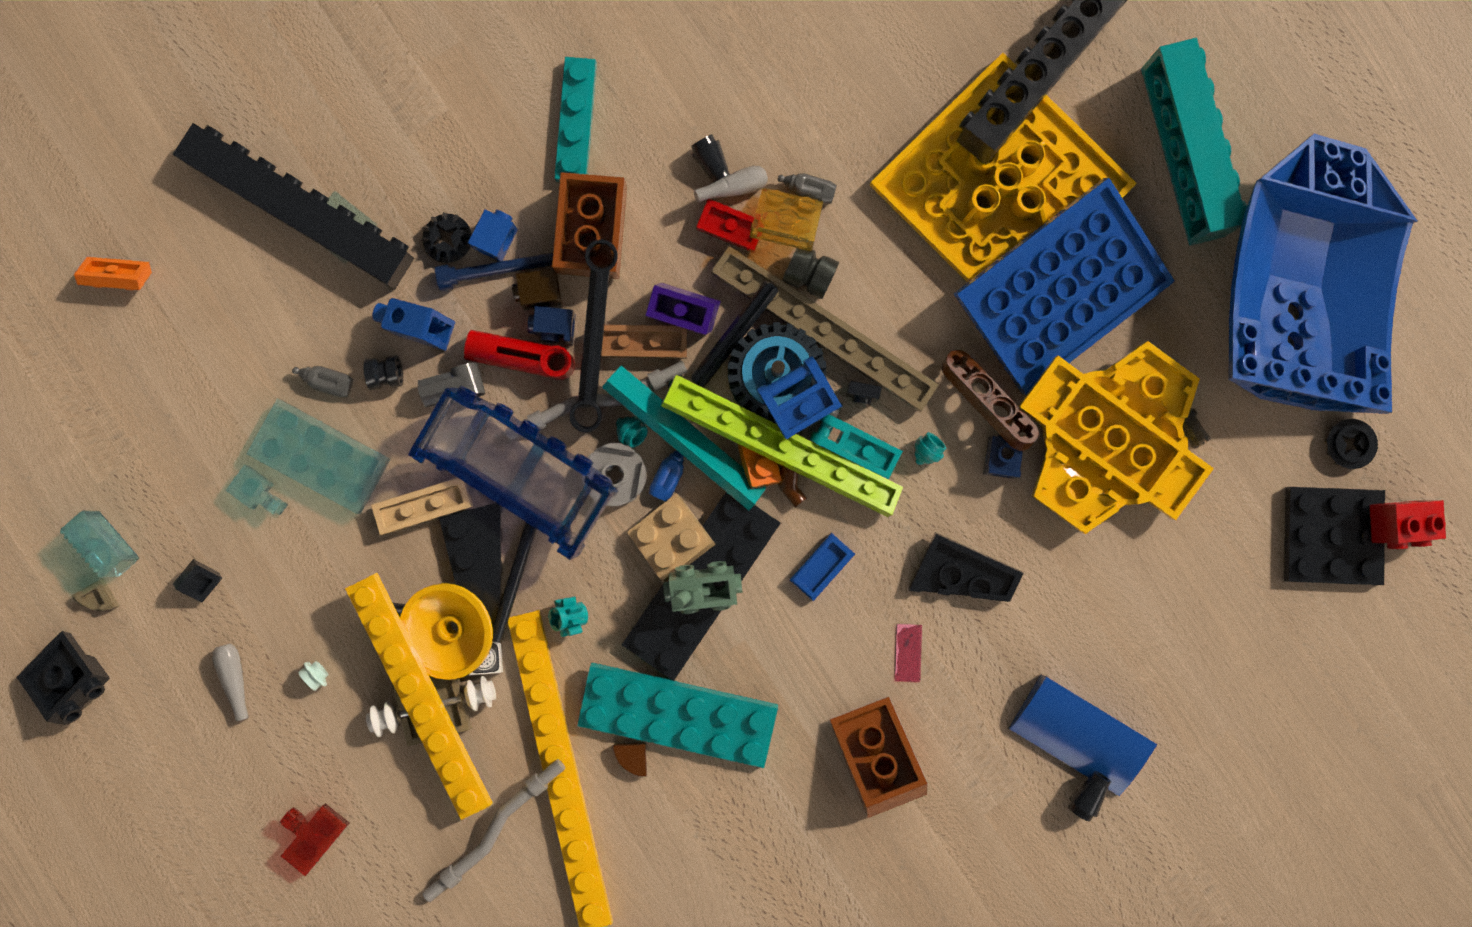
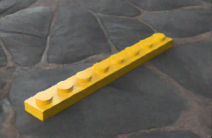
[345,573,493,820]

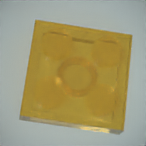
[750,188,823,251]

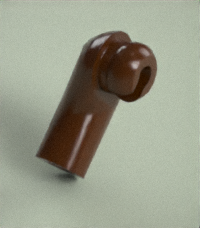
[778,466,807,508]

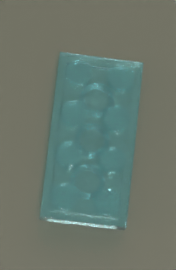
[247,398,391,514]

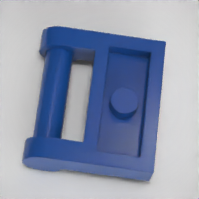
[756,356,842,439]

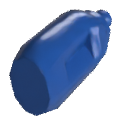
[649,450,684,502]

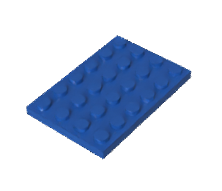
[953,178,1175,395]

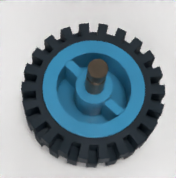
[728,322,827,423]

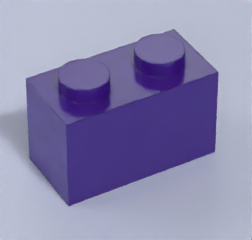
[645,283,721,335]

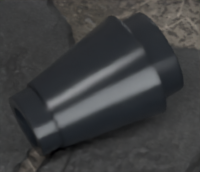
[691,134,730,182]
[1068,771,1111,822]

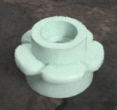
[298,661,329,691]

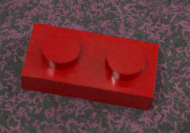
[696,199,766,253]

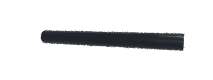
[492,518,539,644]

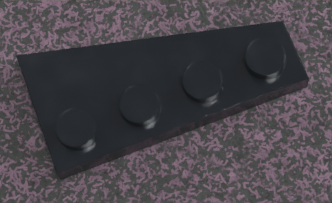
[439,502,503,628]

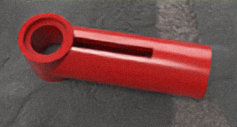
[464,330,575,380]

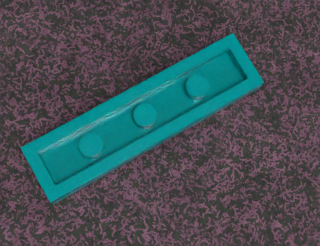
[555,57,597,182]

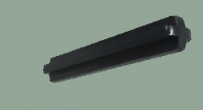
[691,281,778,387]

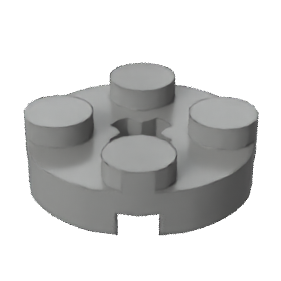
[582,443,647,506]

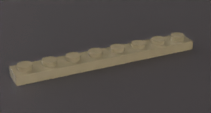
[711,246,939,412]

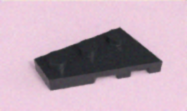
[909,532,1024,602]

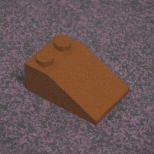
[830,697,927,818]

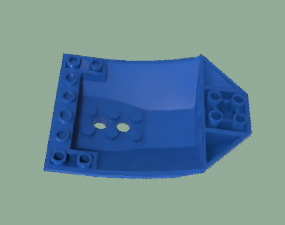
[1228,134,1418,414]

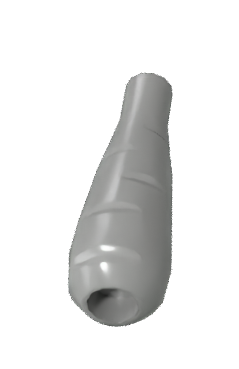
[694,165,768,202]
[212,644,249,722]

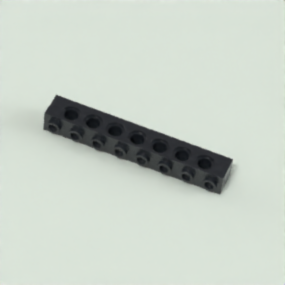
[957,0,1127,165]

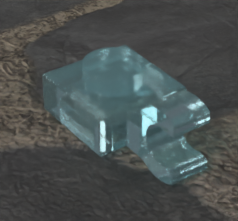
[226,465,288,515]

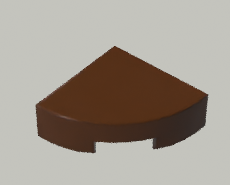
[613,743,647,777]

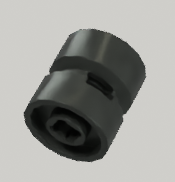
[782,244,840,299]

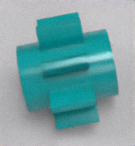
[548,596,588,637]

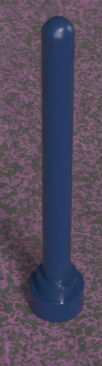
[435,252,553,292]

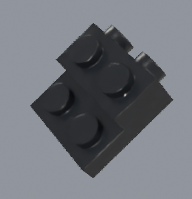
[17,631,110,725]

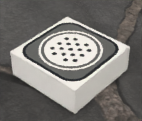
[469,641,503,675]

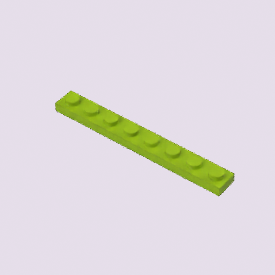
[661,375,903,517]

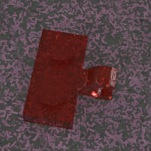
[280,803,350,877]

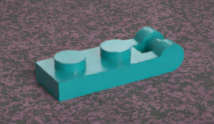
[810,414,903,479]

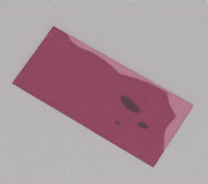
[895,624,922,682]

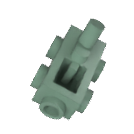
[663,561,743,614]

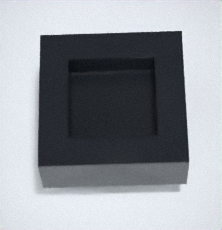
[846,381,882,406]
[173,559,222,603]

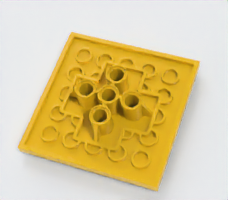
[870,53,1137,283]

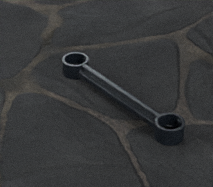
[570,239,618,432]

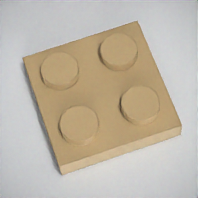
[627,493,715,582]

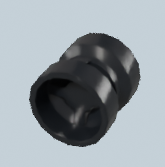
[363,355,404,390]

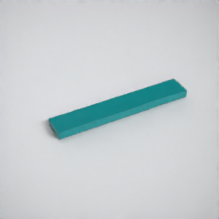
[602,366,767,510]

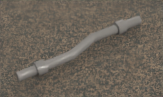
[506,361,688,441]
[423,759,566,902]

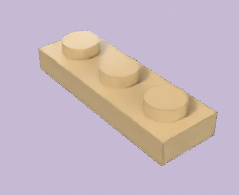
[371,477,474,535]

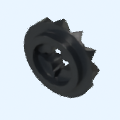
[421,212,472,263]
[1325,419,1378,469]

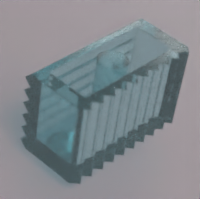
[60,510,139,578]

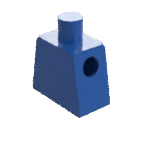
[372,298,455,351]

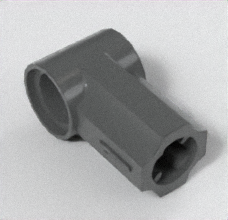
[418,362,486,407]

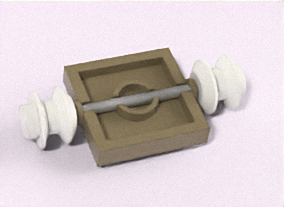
[366,676,496,747]

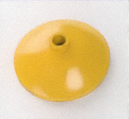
[400,583,493,680]

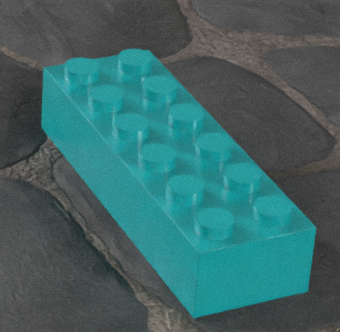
[1141,37,1247,246]

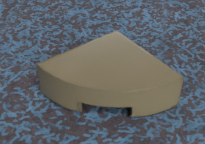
[71,579,119,611]

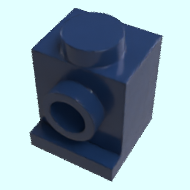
[528,306,576,346]
[983,433,1023,479]

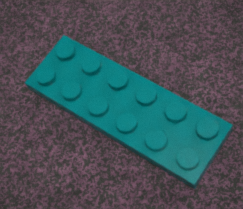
[577,662,778,768]

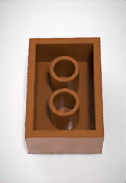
[552,172,627,279]

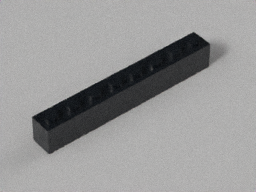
[173,123,415,290]

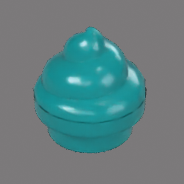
[616,416,648,448]
[914,432,947,465]

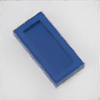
[790,533,855,601]

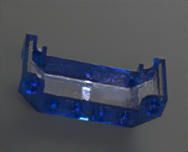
[408,386,618,560]

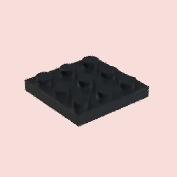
[1284,487,1385,585]

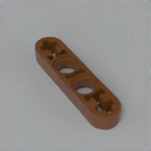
[941,350,1039,451]

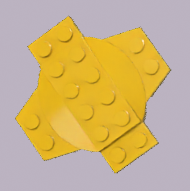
[1019,341,1214,534]

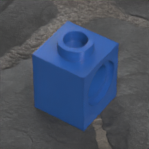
[468,209,518,262]

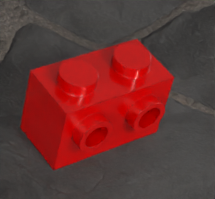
[1370,500,1446,549]

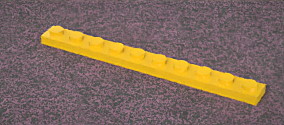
[508,610,613,927]

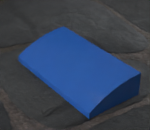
[1009,674,1157,796]

